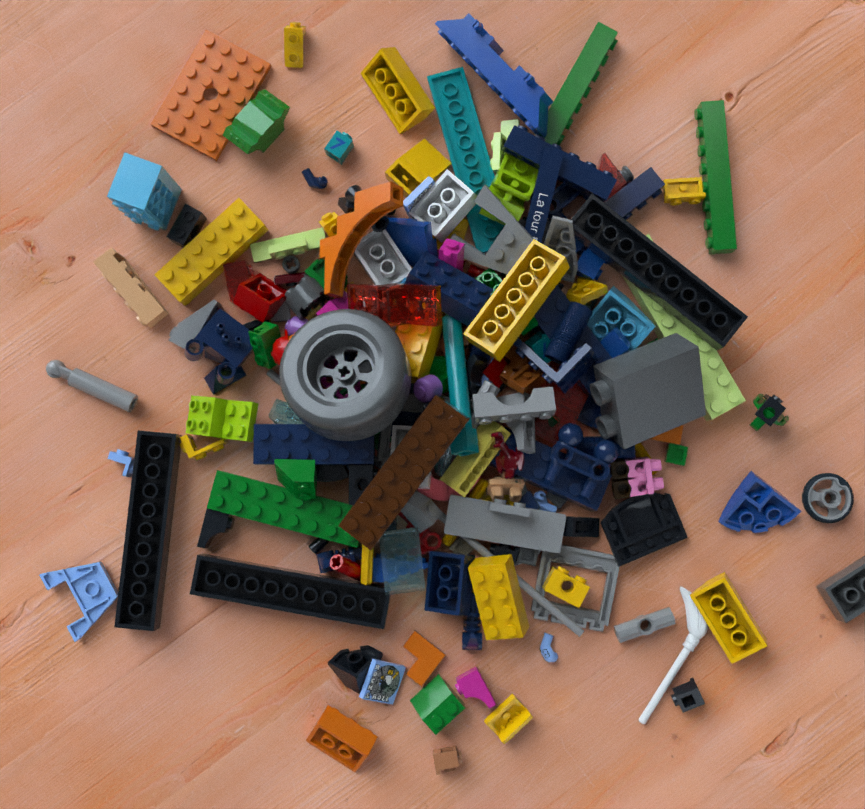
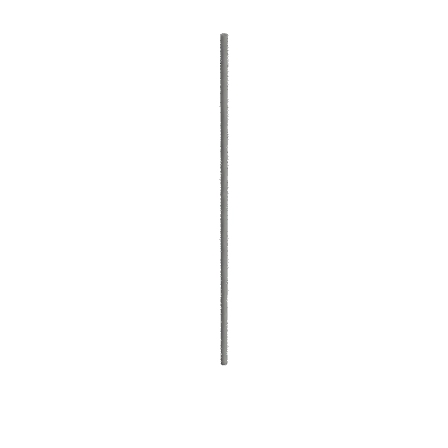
[266,369,584,637]

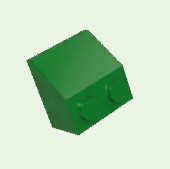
[274,459,317,501]
[410,674,465,735]

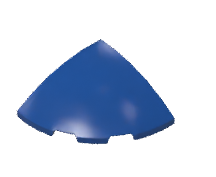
[385,218,438,267]
[718,471,802,533]

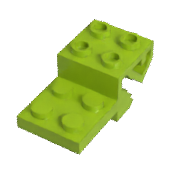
[479,152,539,226]
[186,395,259,442]

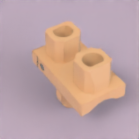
[486,471,525,502]

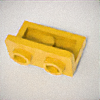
[663,177,706,206]
[484,693,533,744]

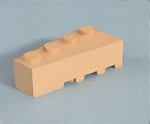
[93,247,169,328]

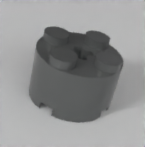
[285,275,330,320]

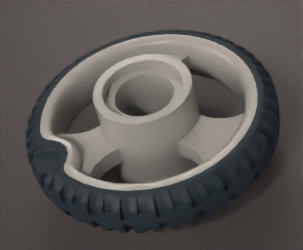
[802,473,854,523]

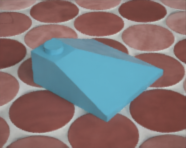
[587,286,656,351]

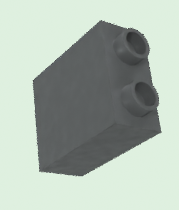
[590,333,706,449]

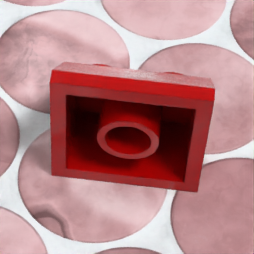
[233,273,287,322]

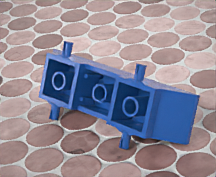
[435,13,553,137]

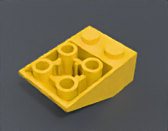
[385,138,451,198]

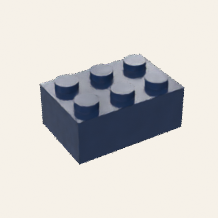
[424,551,475,616]

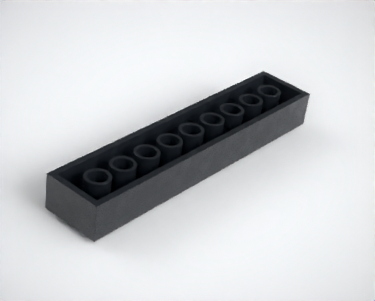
[571,194,748,350]
[114,430,182,631]
[190,553,392,629]

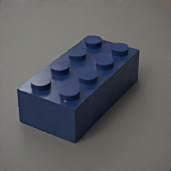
[403,251,493,326]

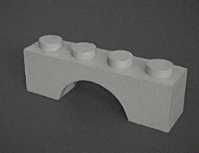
[472,387,556,425]

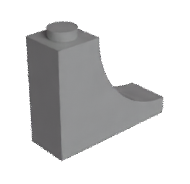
[495,392,535,454]

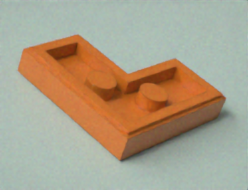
[403,630,445,687]

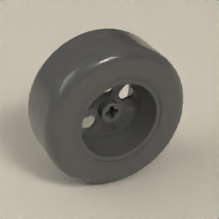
[279,309,412,441]

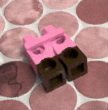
[610,456,664,499]

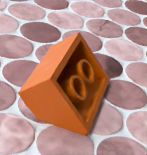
[306,705,378,772]

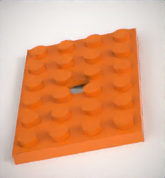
[151,30,272,161]

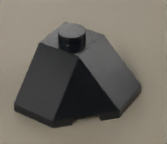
[328,645,383,694]

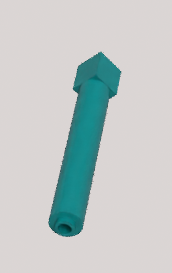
[442,314,479,457]

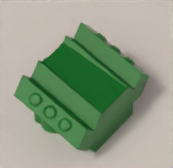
[223,89,290,154]

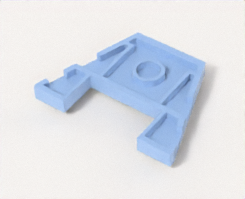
[39,562,118,642]

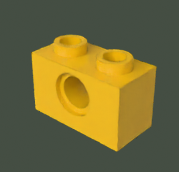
[542,566,590,608]

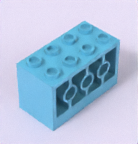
[107,152,182,231]

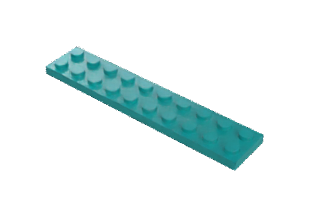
[427,67,504,253]

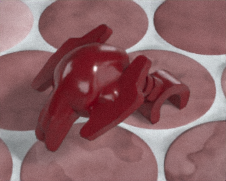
[491,432,524,480]

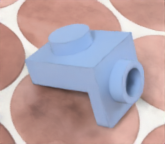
[107,449,134,477]

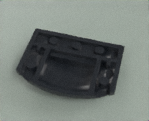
[600,492,688,567]

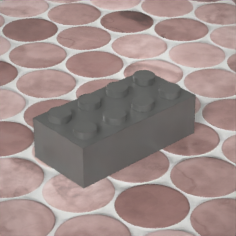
[816,556,865,623]

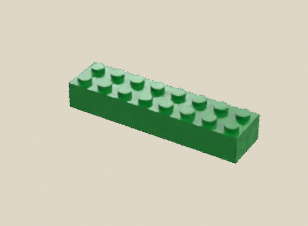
[207,470,361,548]

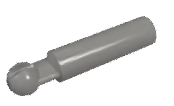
[46,360,138,412]

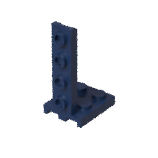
[513,338,598,394]

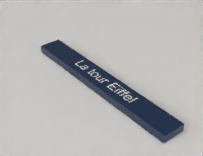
[525,147,564,243]

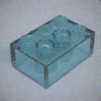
[379,527,425,595]

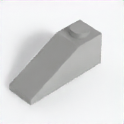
[169,300,221,353]
[401,491,443,533]

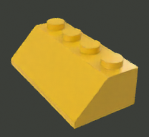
[360,47,435,134]
[690,572,768,664]

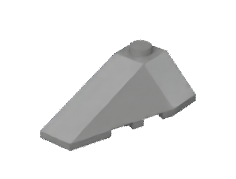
[544,216,578,282]

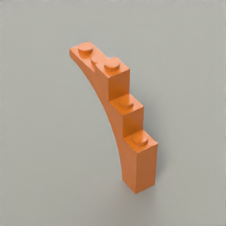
[319,181,403,298]

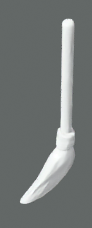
[638,586,708,724]

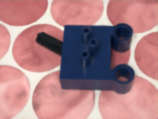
[185,309,269,385]

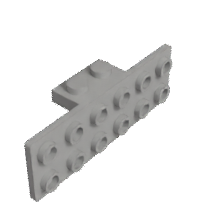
[444,495,566,553]

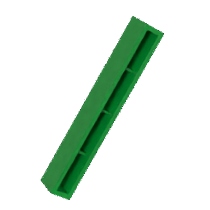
[535,22,618,146]
[694,100,737,254]

